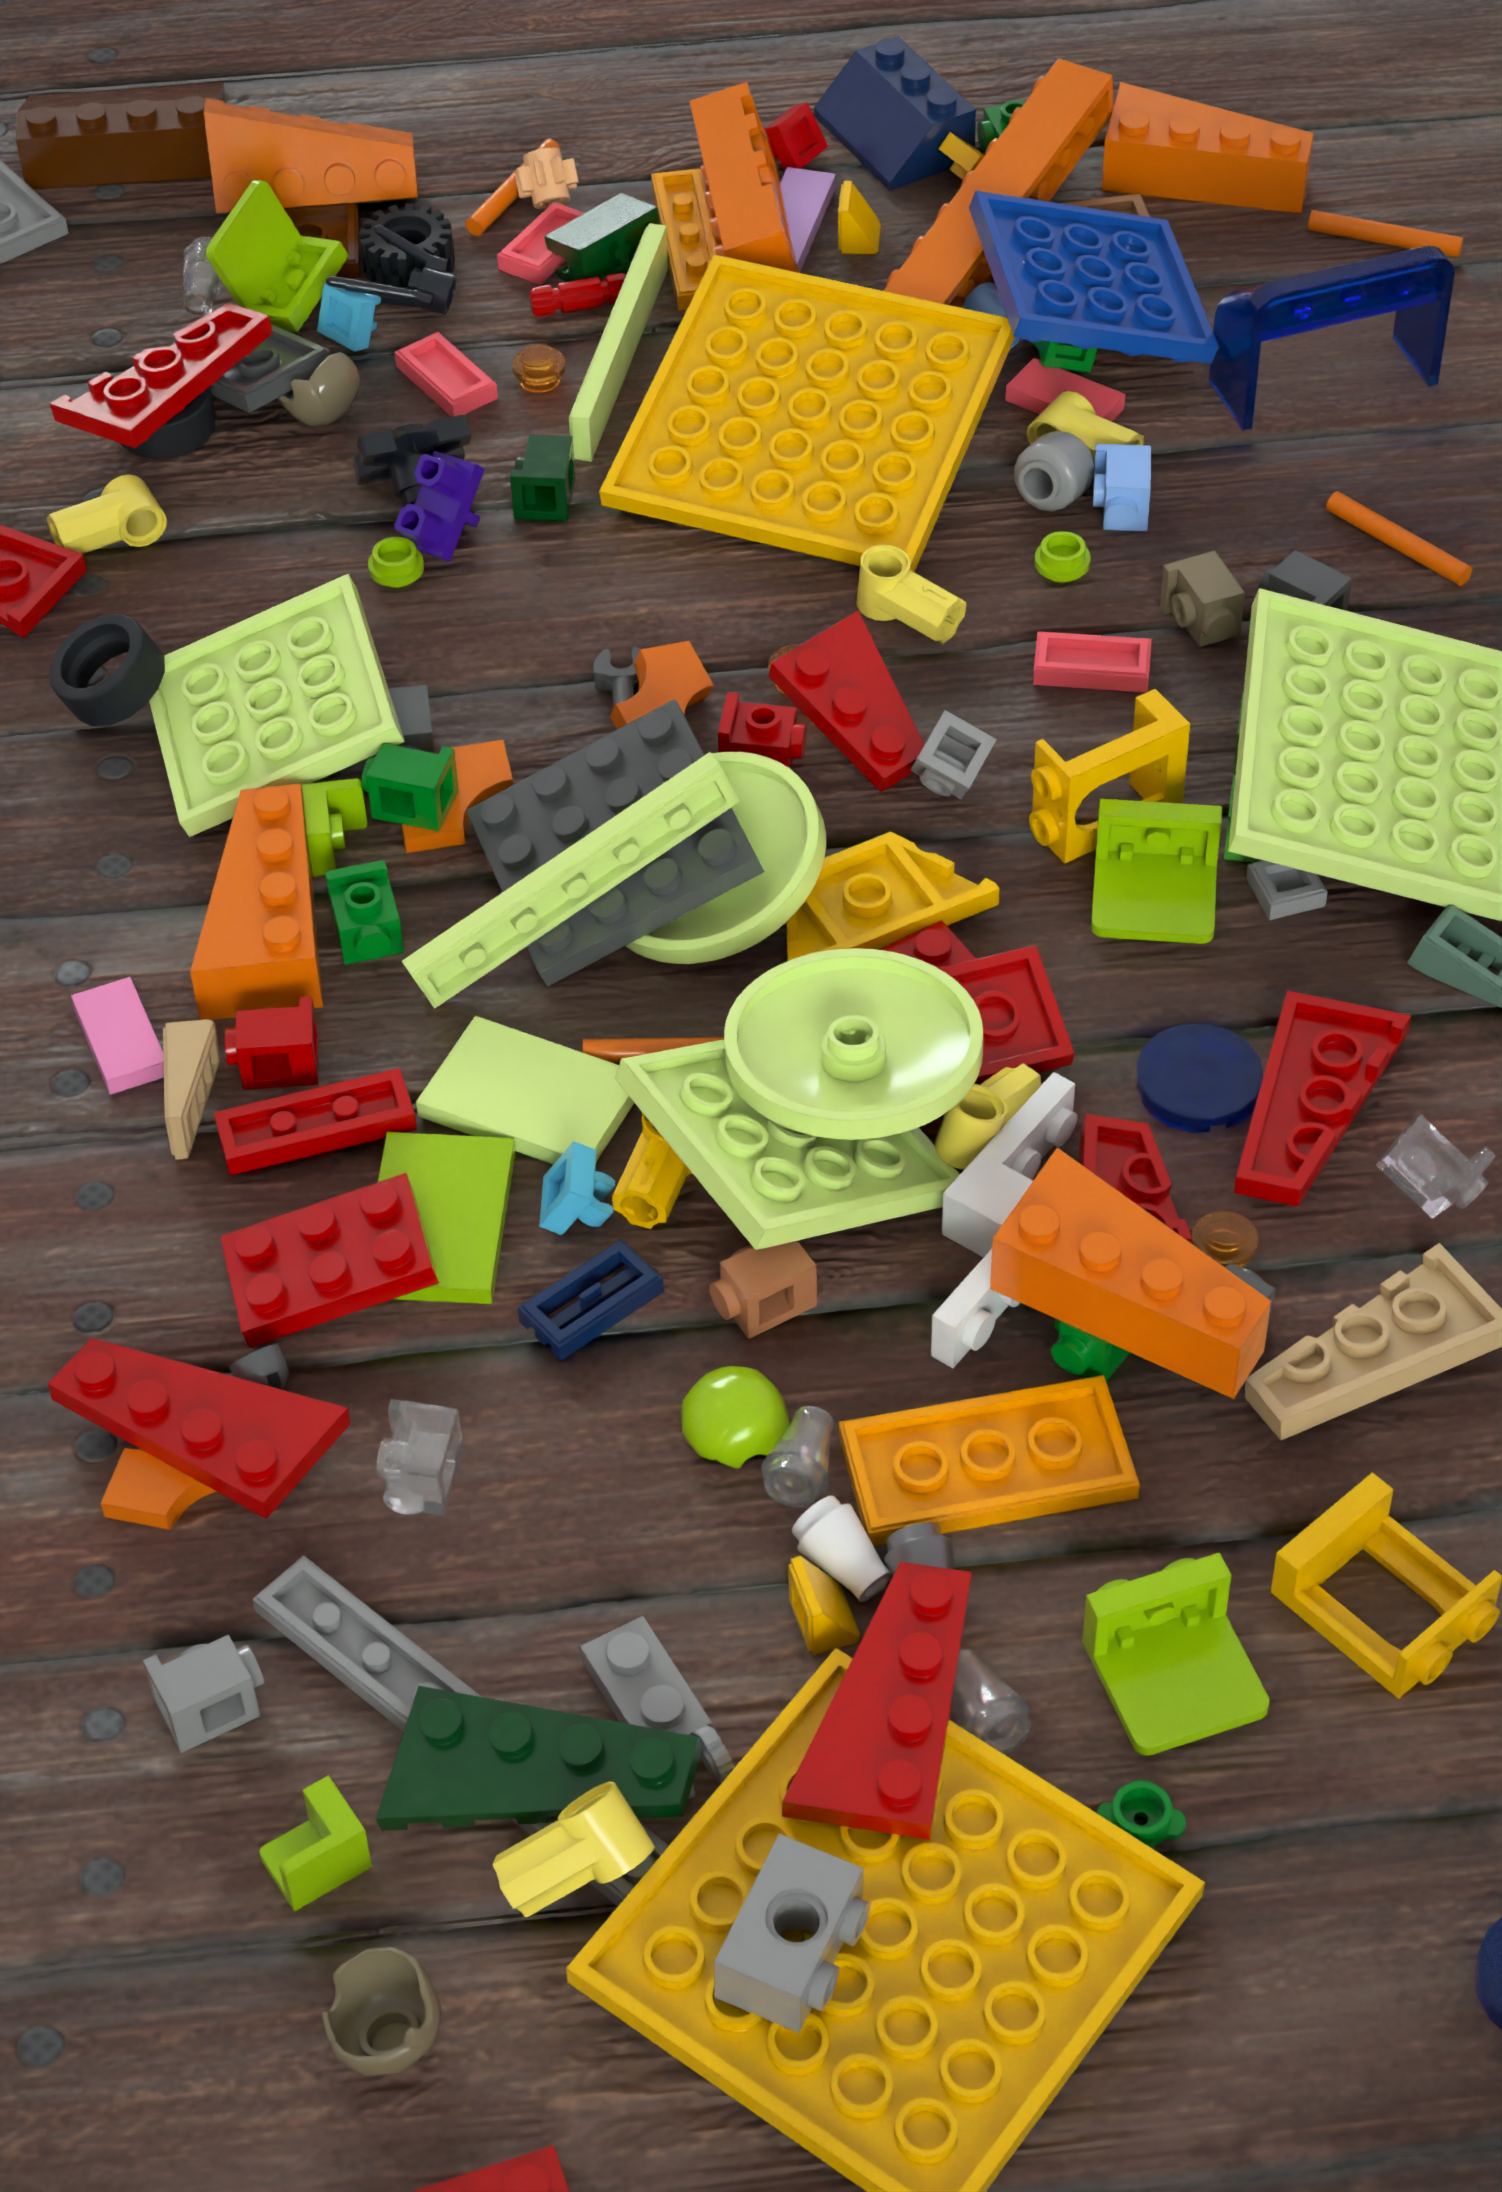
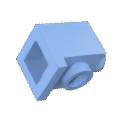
[1093,444,1151,531]

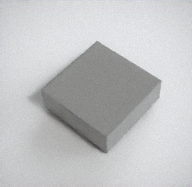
[1246,860,1328,920]

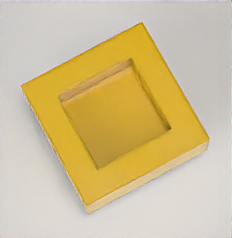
[939,132,985,180]

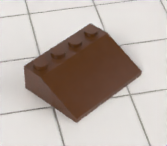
[16,82,225,190]

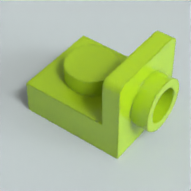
[302,778,367,877]

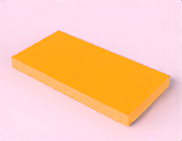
[839,1375,1140,1546]

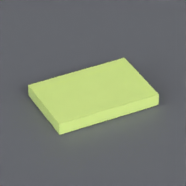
[416,1016,634,1165]

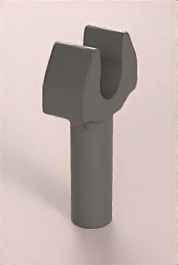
[593,647,640,730]

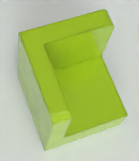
[260,1775,372,1912]

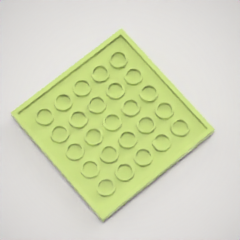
[1228,588,1502,921]

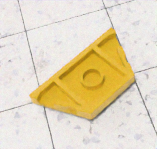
[786,832,1000,961]

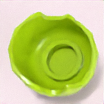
[680,1366,791,1469]

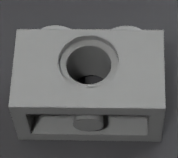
[714,1834,871,2033]

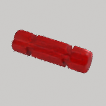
[529,273,627,317]

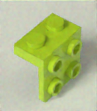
[206,180,349,332]
[1091,799,1222,944]
[1082,1552,1269,1756]

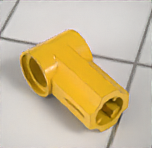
[612,1113,693,1229]

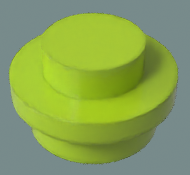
[1034,531,1091,583]
[368,537,424,588]

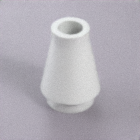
[792,1496,892,1602]

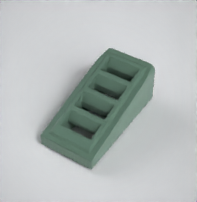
[1407,905,1502,1008]

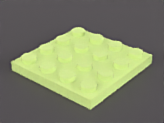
[149,574,405,837]
[614,1039,960,1250]

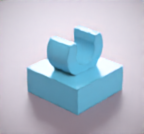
[317,283,381,352]
[539,1141,615,1235]

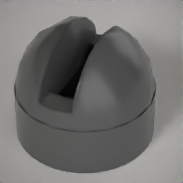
[229,1343,289,1390]

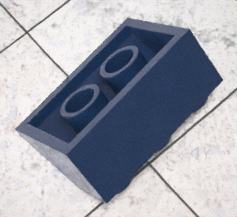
[814,36,976,191]

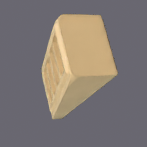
[163,1019,220,1160]

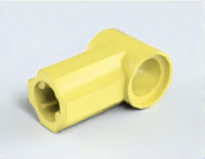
[1027,391,1144,462]
[47,475,167,554]
[856,545,966,644]
[934,1063,1042,1170]
[492,1782,655,1918]

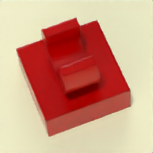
[764,102,828,172]

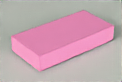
[71,977,164,1095]

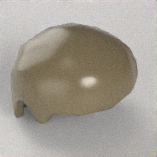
[277,352,360,427]
[322,1946,442,2076]

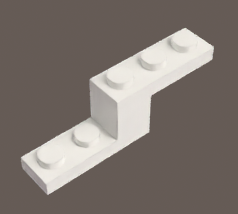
[931,1072,1077,1368]

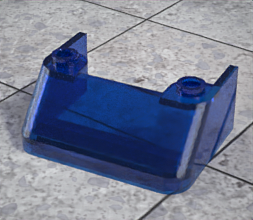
[1209,246,1455,431]

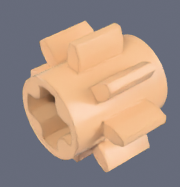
[515,148,579,209]

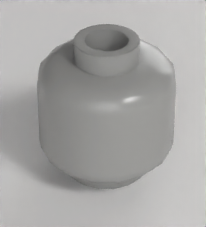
[1014,431,1095,512]

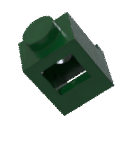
[510,434,576,521]

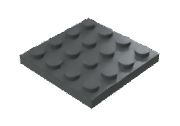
[466,699,765,987]

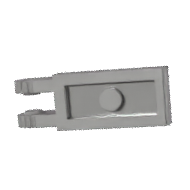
[580,1616,735,1800]

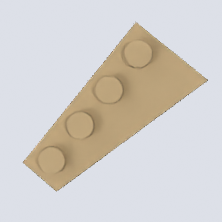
[1245,1243,1502,1440]

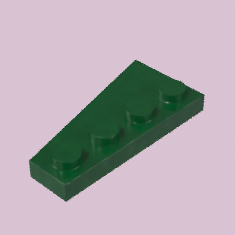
[376,1686,702,1831]

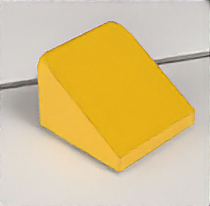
[838,181,881,254]
[788,1556,860,1655]

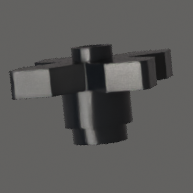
[353,415,472,507]

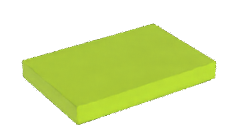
[378,1132,516,1304]

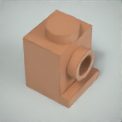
[709,1241,817,1339]

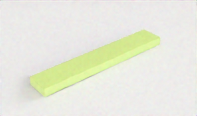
[569,223,668,462]
[402,752,740,1009]

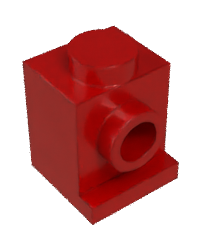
[718,692,807,769]
[225,996,319,1090]

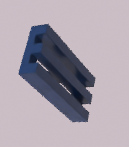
[518,1239,664,1362]

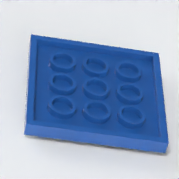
[969,191,1219,364]

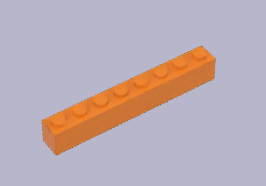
[883,58,1113,308]

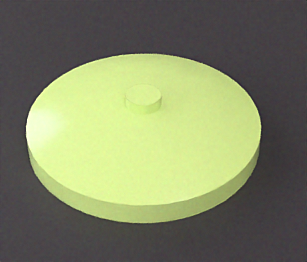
[626,752,826,964]
[724,948,983,1140]

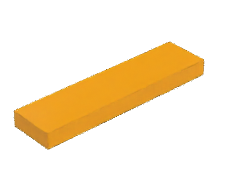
[651,169,717,311]

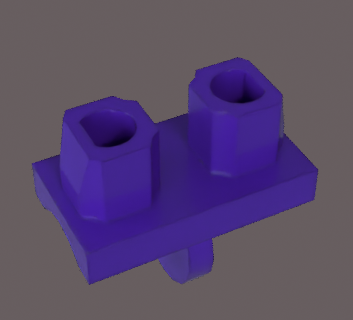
[394,451,485,562]

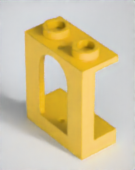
[1029,689,1190,864]
[1271,1472,1502,1699]

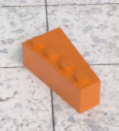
[689,82,798,273]
[1102,82,1314,214]
[204,98,418,213]
[190,783,323,1020]
[990,1148,1271,1399]

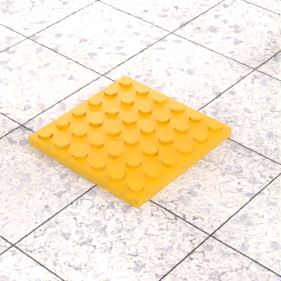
[599,255,1015,572]
[566,1648,1205,2192]

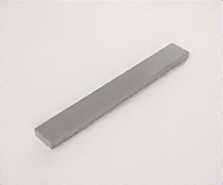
[252,1555,669,1906]

